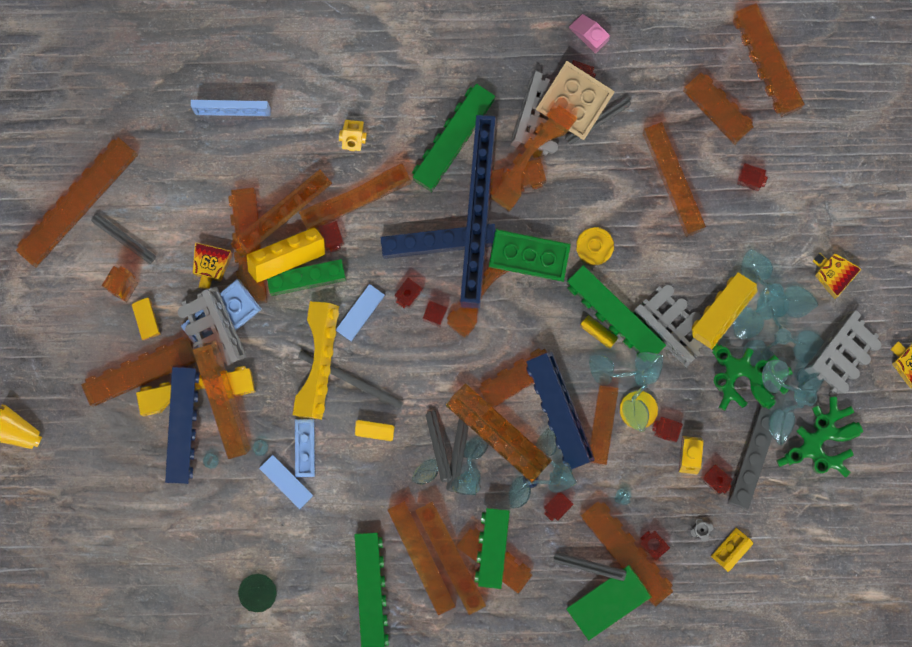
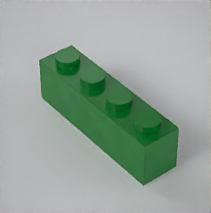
[267,259,346,296]
[475,508,510,589]

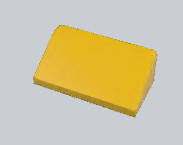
[132,297,161,341]
[580,315,618,349]
[355,420,395,441]
[711,528,753,572]

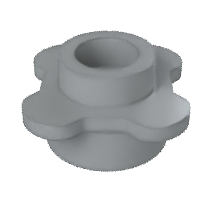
[691,519,713,541]

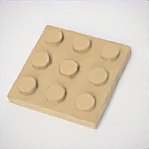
[536,61,615,140]

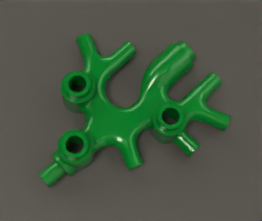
[712,344,793,411]
[776,397,863,478]

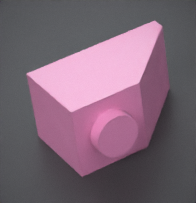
[569,14,610,54]

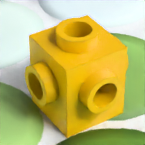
[339,120,367,151]

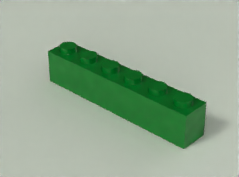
[412,84,495,193]
[567,265,666,363]
[354,533,389,647]

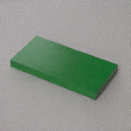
[488,229,571,282]
[566,564,652,641]

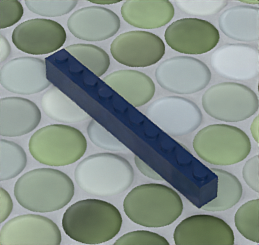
[460,115,496,309]

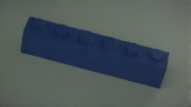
[380,224,495,259]
[526,352,595,470]
[165,365,199,484]

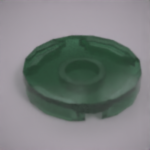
[238,574,277,613]

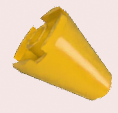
[0,404,42,449]

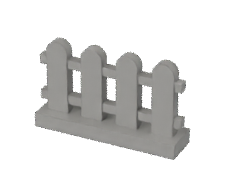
[510,71,563,156]
[633,285,704,367]
[178,287,247,373]
[804,310,881,394]

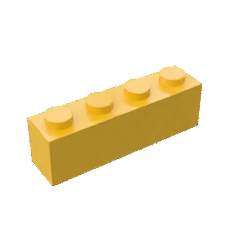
[247,227,325,283]
[692,272,758,350]

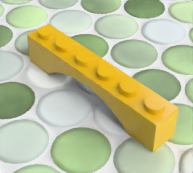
[293,301,339,420]
[136,366,256,417]

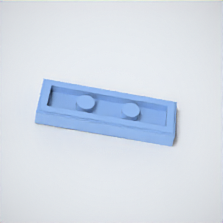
[336,284,385,342]
[295,419,315,477]
[259,455,313,509]

